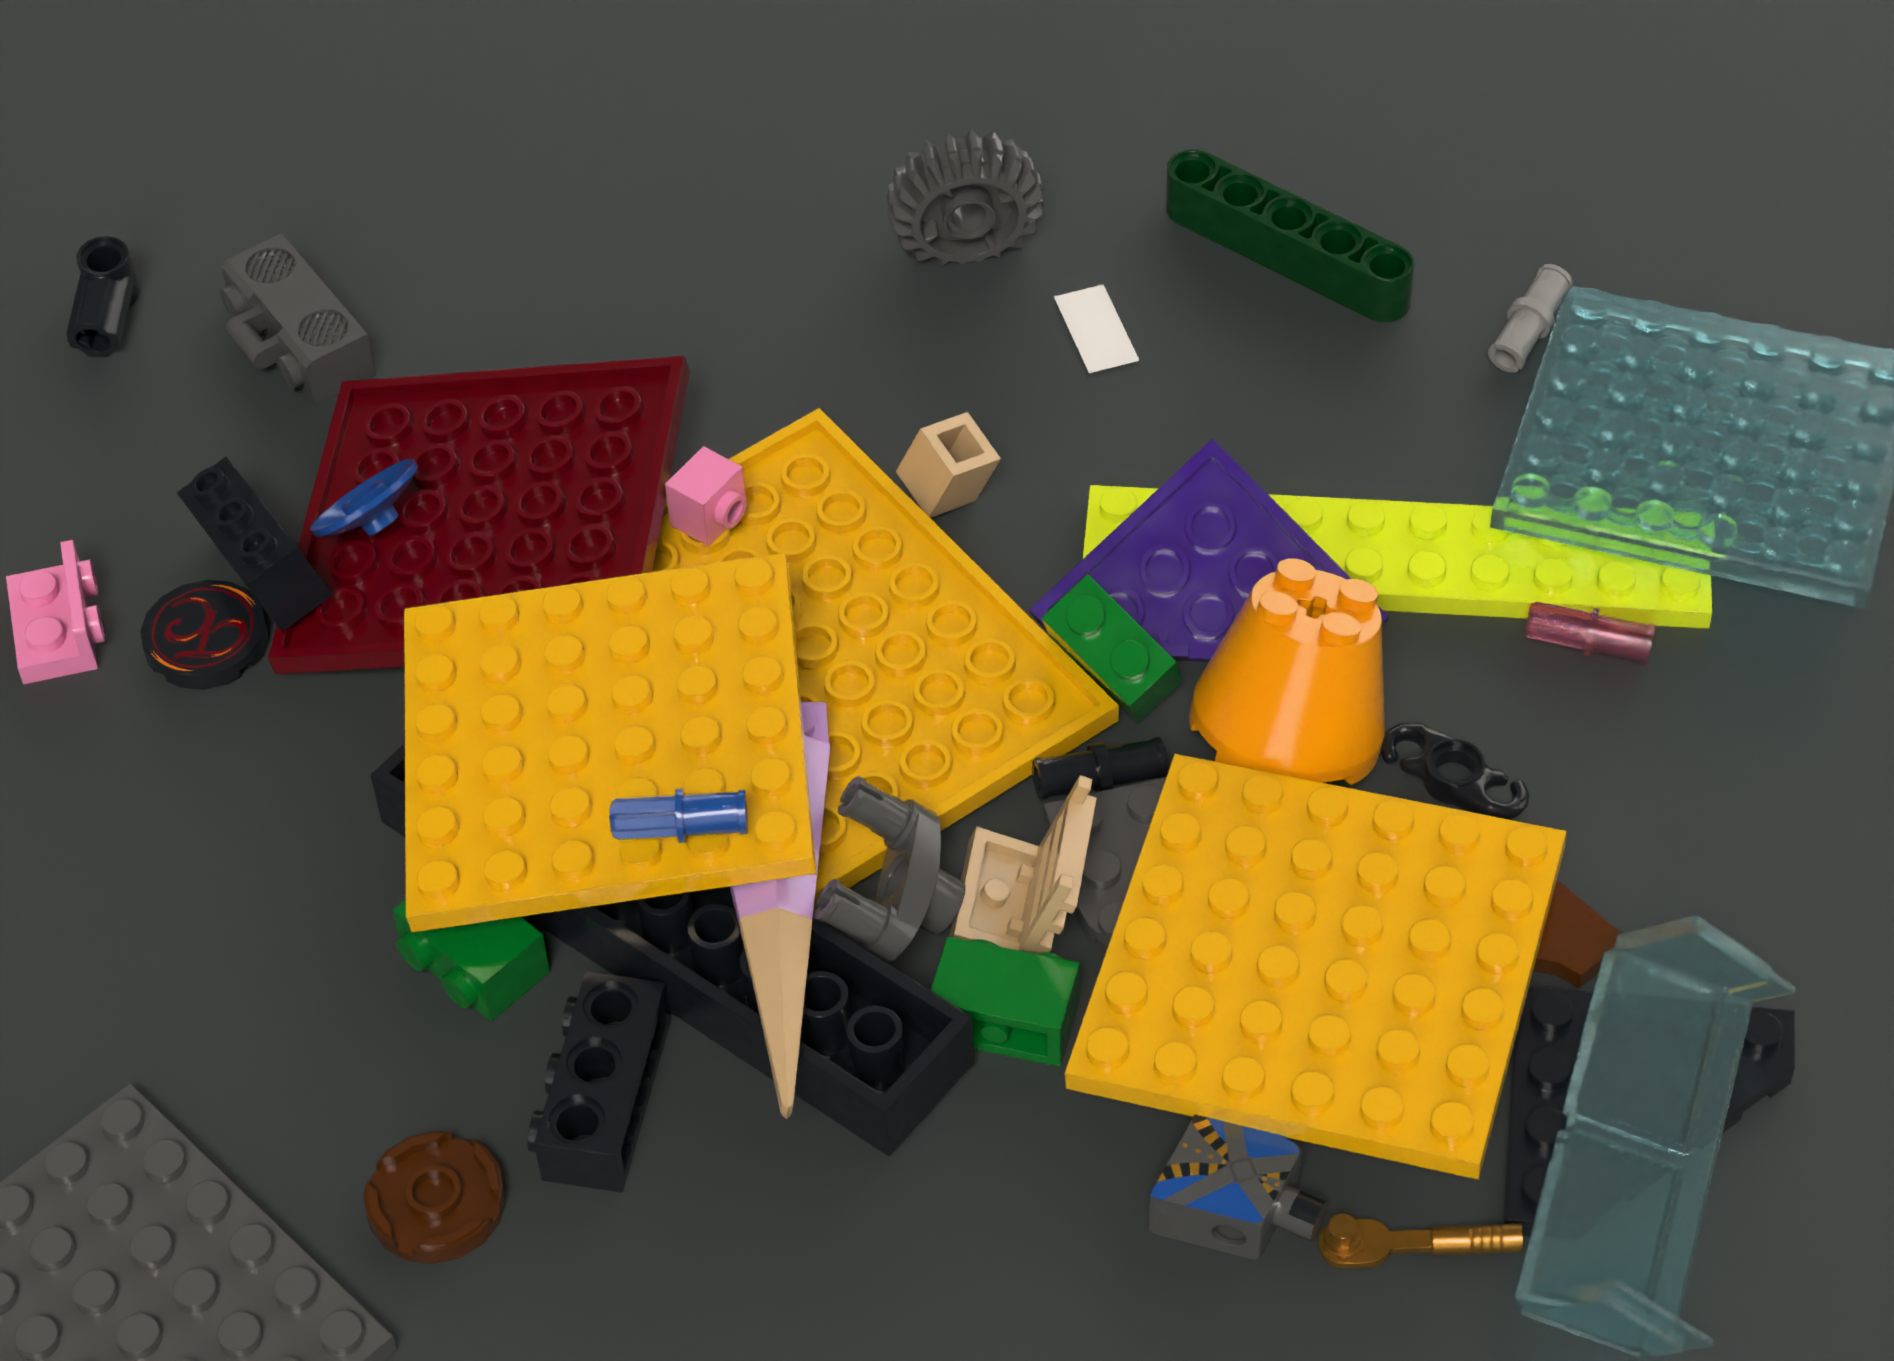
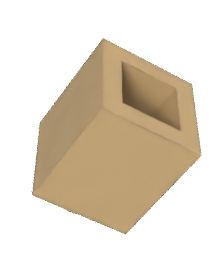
[896,412,1001,518]

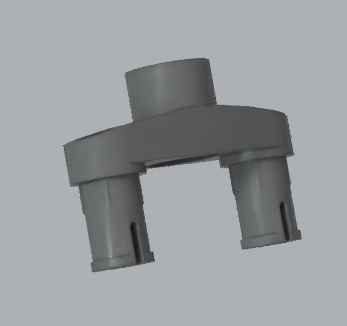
[814,776,965,963]

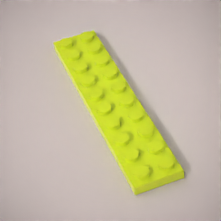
[1083,485,1712,629]

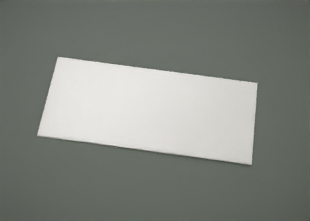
[1054,285,1140,373]

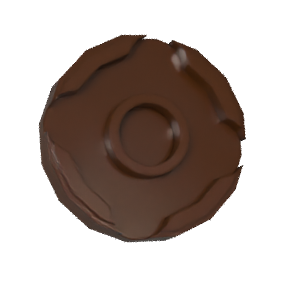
[363,1131,506,1264]

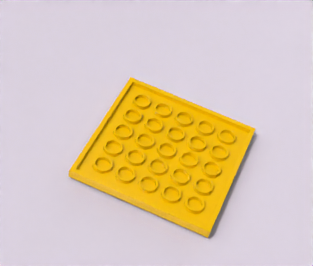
[404,553,817,932]
[1065,754,1567,1180]

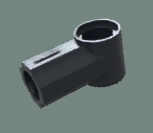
[66,235,140,357]

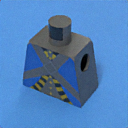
[1149,1114,1329,1260]

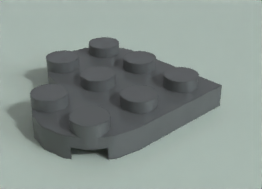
[1044,777,1166,947]

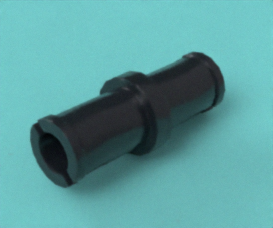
[1032,737,1168,800]

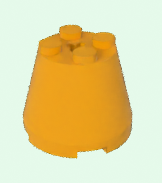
[1189,559,1385,785]

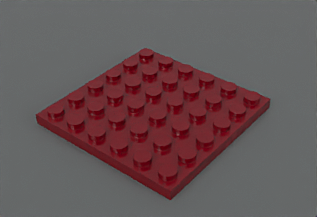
[268,356,690,674]

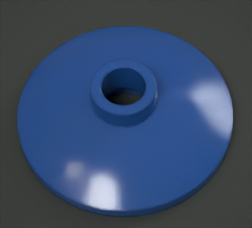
[310,459,418,537]

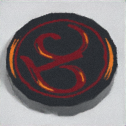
[140,580,269,689]

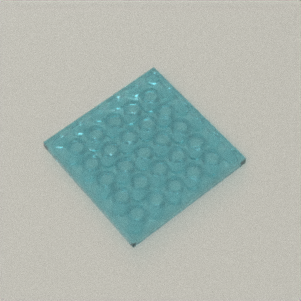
[1490,286,1894,609]

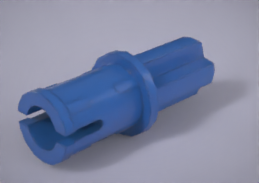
[609,788,748,843]

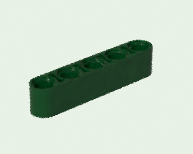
[1166,149,1414,322]

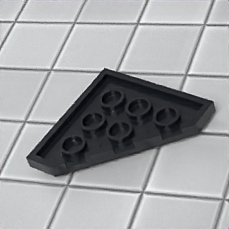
[1504,986,1795,1241]

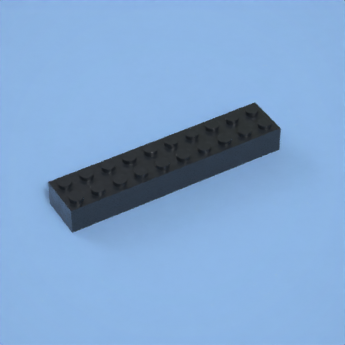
[370,743,974,1157]

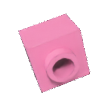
[665,446,747,546]

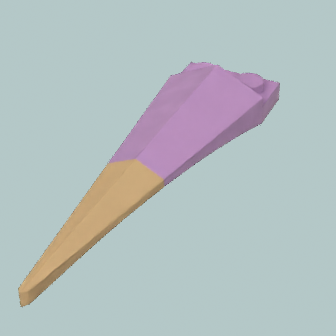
[730,702,831,1120]

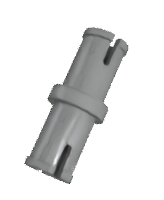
[1488,264,1573,373]

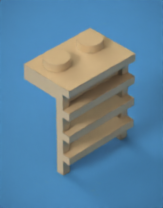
[949,775,1097,954]

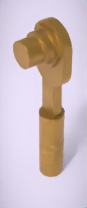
[1319,1213,1523,1269]

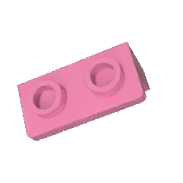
[6,540,105,685]

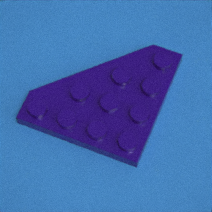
[1029,438,1389,662]

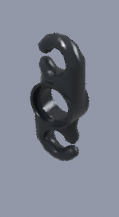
[1380,722,1529,820]

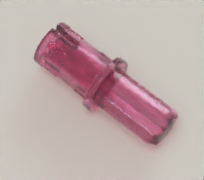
[1525,602,1656,665]

